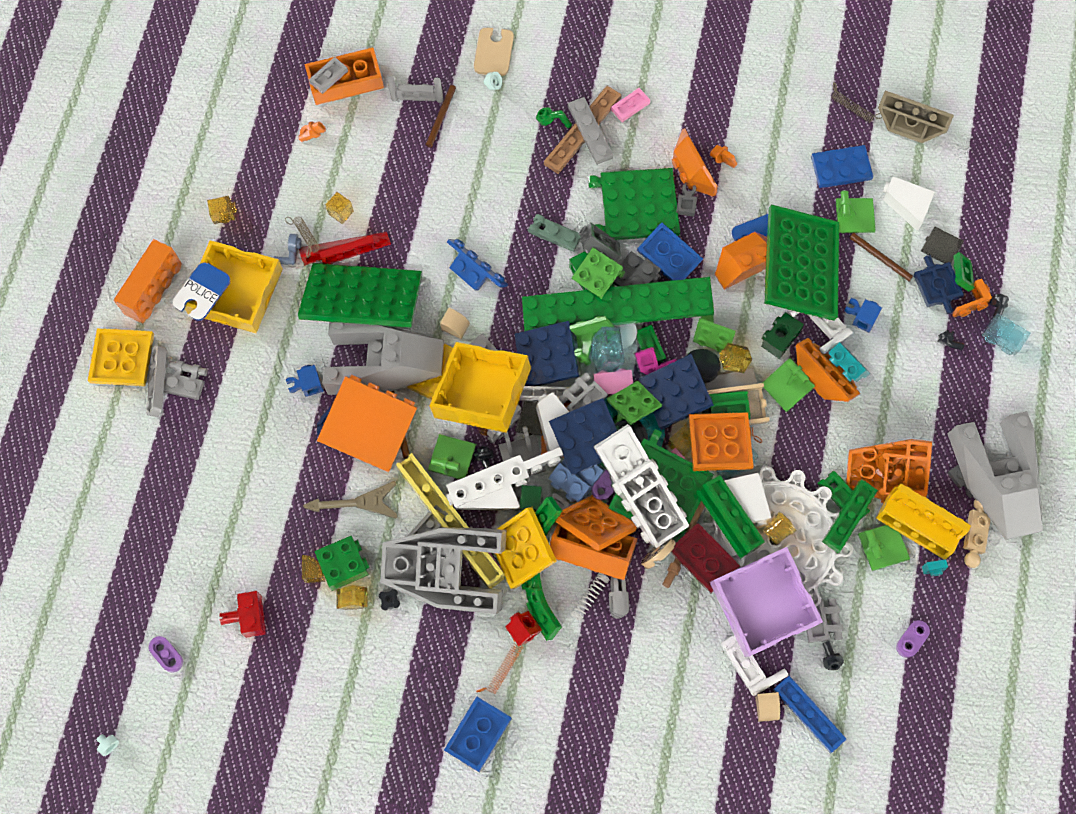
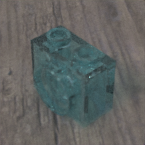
[591,327,625,374]

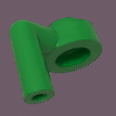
[536,107,572,128]

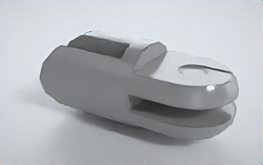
[609,576,629,619]

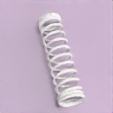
[571,573,610,621]

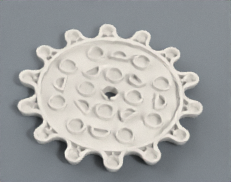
[701,466,853,607]

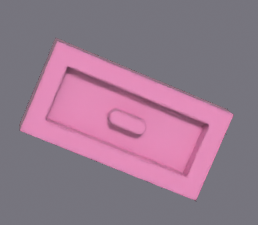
[611,88,650,122]

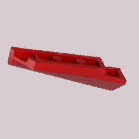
[299,232,391,266]

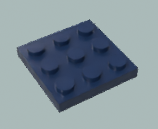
[514,321,580,386]
[639,354,714,430]
[549,398,617,476]

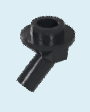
[990,294,1009,322]
[937,330,964,351]
[474,446,493,469]
[822,641,844,671]

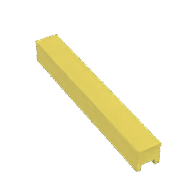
[396,453,505,589]

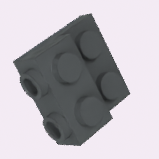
[579,222,621,262]
[613,251,661,287]

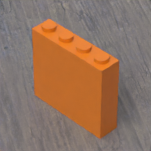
[317,374,418,472]

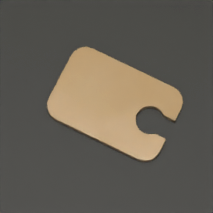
[474,28,514,76]

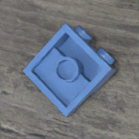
[549,459,605,503]

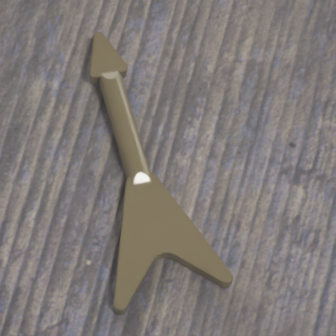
[303,481,398,519]

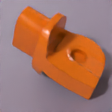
[299,121,326,142]
[710,145,738,168]

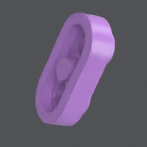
[591,470,614,501]
[896,620,930,658]
[149,636,183,673]

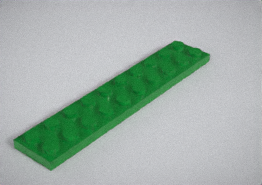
[522,277,714,331]

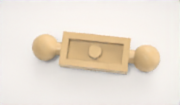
[963,499,990,568]

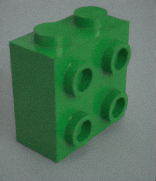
[314,535,370,591]

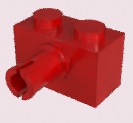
[219,591,266,638]

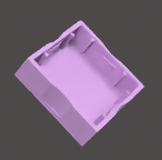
[710,547,823,657]

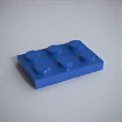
[811,145,874,188]
[637,223,703,281]
[444,696,512,773]

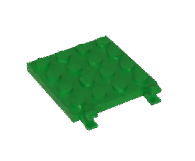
[588,168,680,240]
[608,429,714,543]

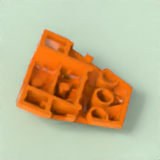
[846,439,932,503]

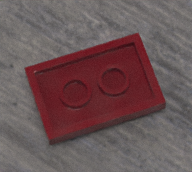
[670,523,740,594]

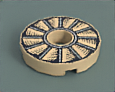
[641,538,676,569]

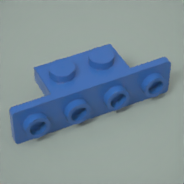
[447,238,508,291]

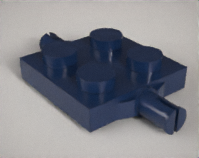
[914,255,964,314]

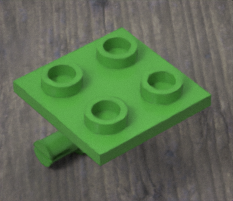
[836,191,876,233]
[571,248,625,299]
[693,304,736,354]
[570,316,619,365]
[762,358,815,412]
[607,381,662,425]
[428,434,476,479]
[858,525,910,571]

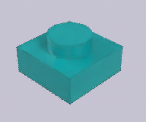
[922,559,948,576]

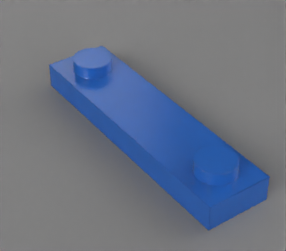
[773,676,847,754]

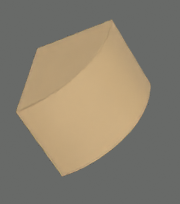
[440,308,470,339]
[755,692,780,722]

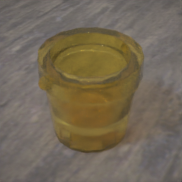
[763,512,797,545]

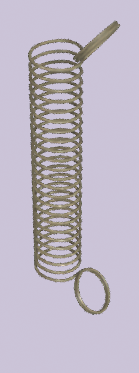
[831,82,882,123]
[285,217,319,258]

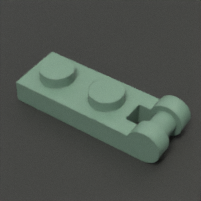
[528,214,581,252]

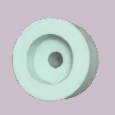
[484,72,502,90]
[97,734,119,756]

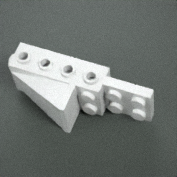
[594,424,689,548]
[446,447,563,511]

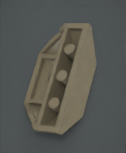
[878,90,954,143]

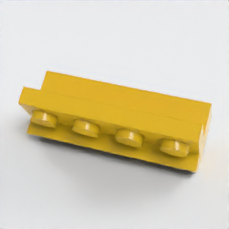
[876,483,971,560]

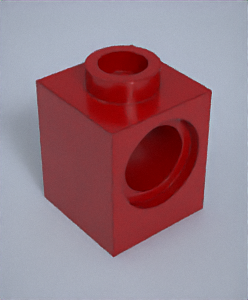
[505,611,542,646]

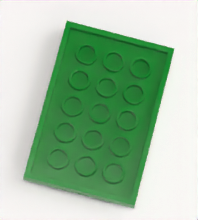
[764,204,839,321]
[298,263,422,328]

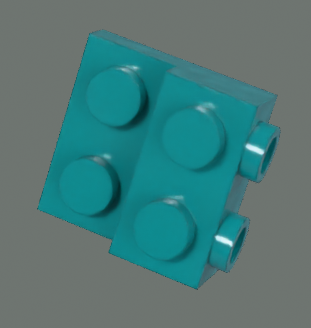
[828,342,871,382]

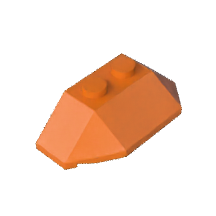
[672,129,718,196]
[715,232,767,290]
[796,338,860,402]

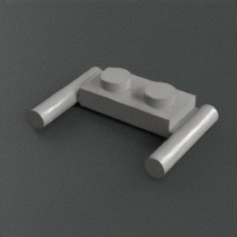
[387,76,444,103]

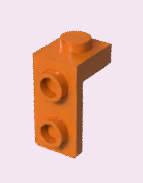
[952,278,992,318]

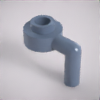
[273,234,302,265]

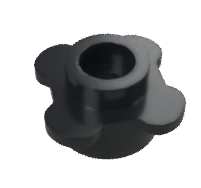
[379,589,400,611]

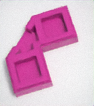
[634,347,677,375]

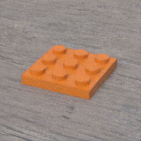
[689,413,754,471]
[555,495,637,551]

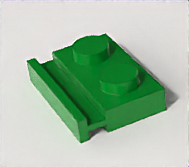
[710,391,751,420]

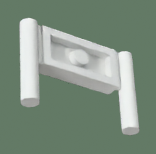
[787,310,852,354]
[721,635,788,696]

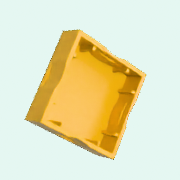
[185,240,283,334]
[429,342,531,433]

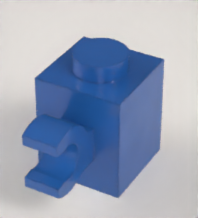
[844,298,883,333]
[286,365,324,397]

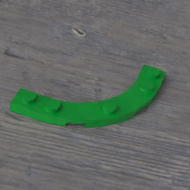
[522,497,562,641]

